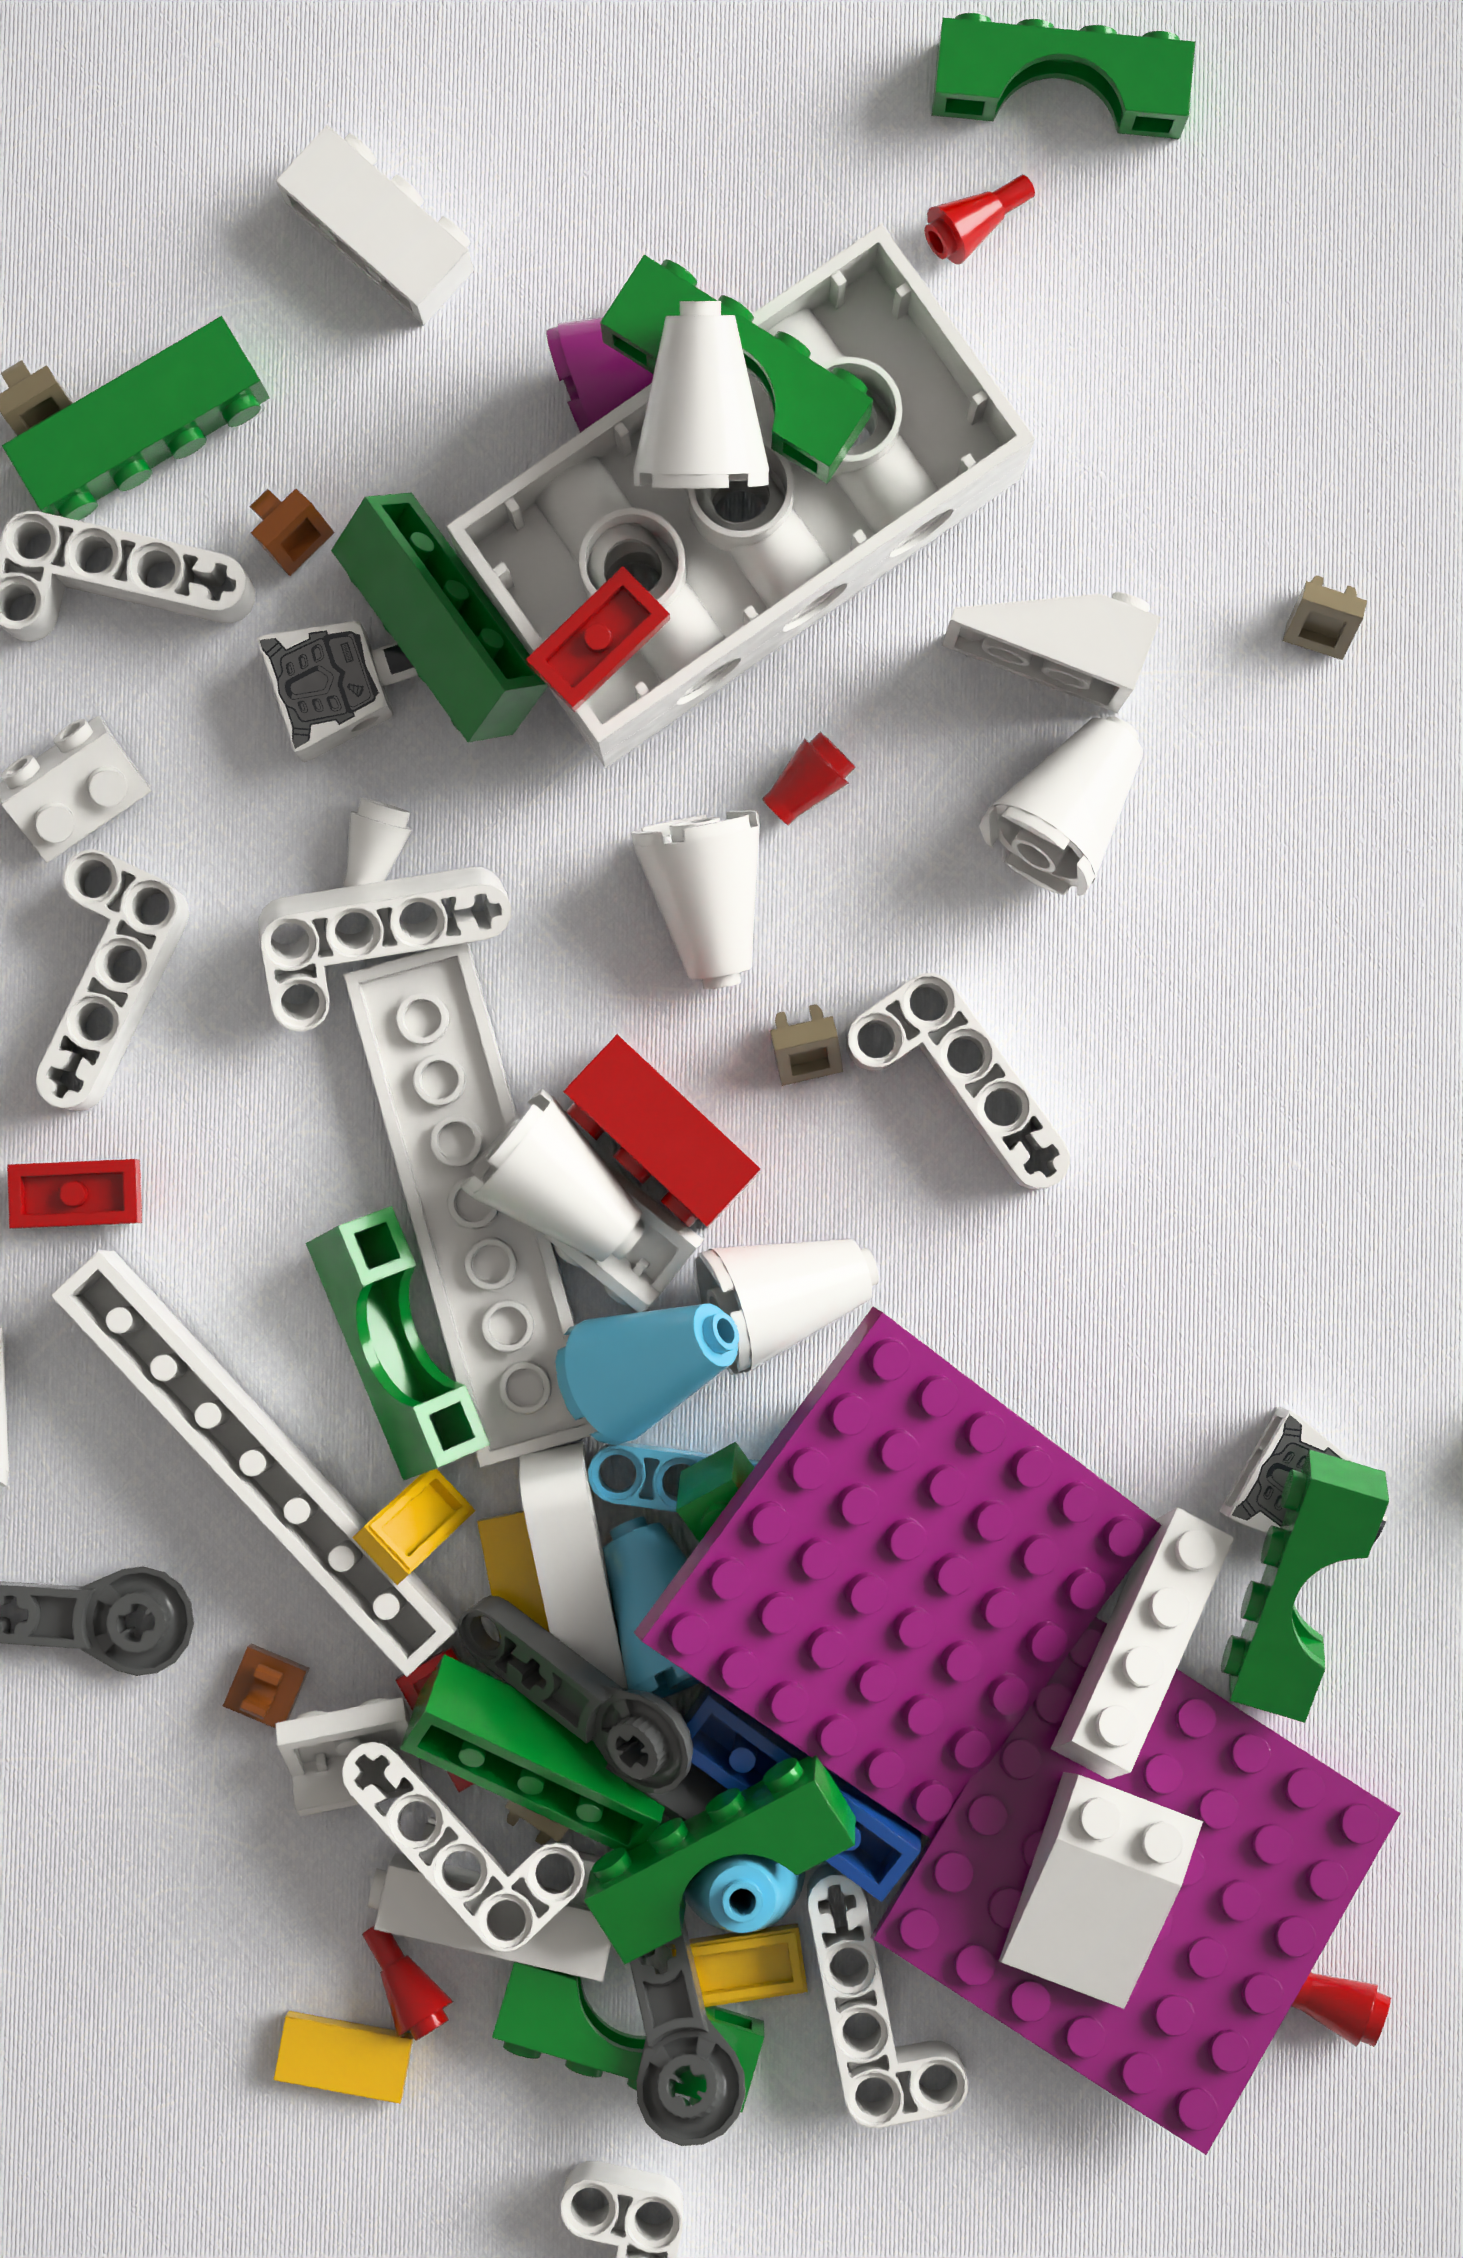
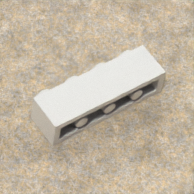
[1051,1507,1234,1779]

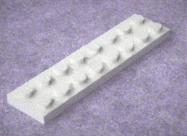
[343,943,597,1467]

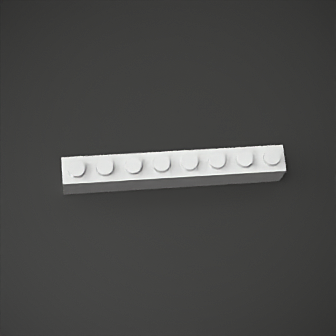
[51,1251,459,1677]

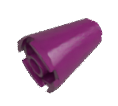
[546,317,654,433]

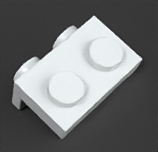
[0,716,151,863]
[543,1160,703,1312]
[276,1697,423,1816]

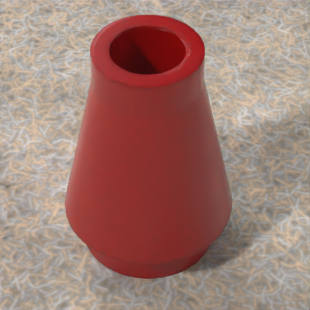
[762,731,856,826]
[1291,1972,1391,2047]

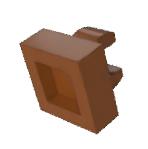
[249,489,335,576]
[223,1643,310,1729]

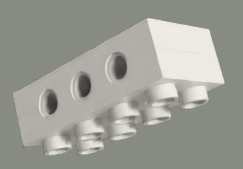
[446,224,1035,768]

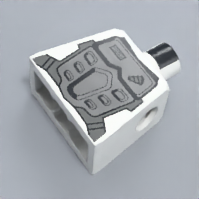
[257,621,418,762]
[1219,1407,1387,1544]

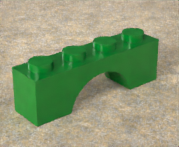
[931,13,1196,139]
[600,255,873,484]
[306,1206,490,1481]
[1221,1449,1389,1723]
[584,1755,856,1965]
[492,1962,765,2113]

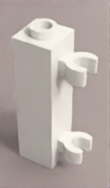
[367,1816,611,1982]

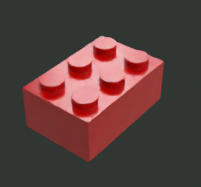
[563,1034,761,1228]

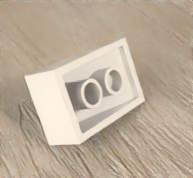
[942,592,1162,713]
[999,1772,1203,2009]

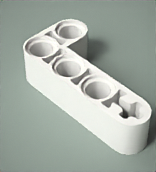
[0,511,255,642]
[36,849,189,1111]
[258,867,511,1031]
[846,973,1070,1190]
[519,1441,628,1689]
[342,1742,585,1952]
[807,1863,968,2128]
[561,2161,684,2258]

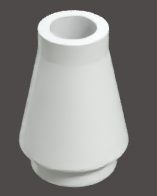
[343,798,412,887]

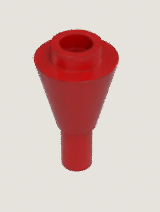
[924,174,1035,265]
[362,1925,454,2041]

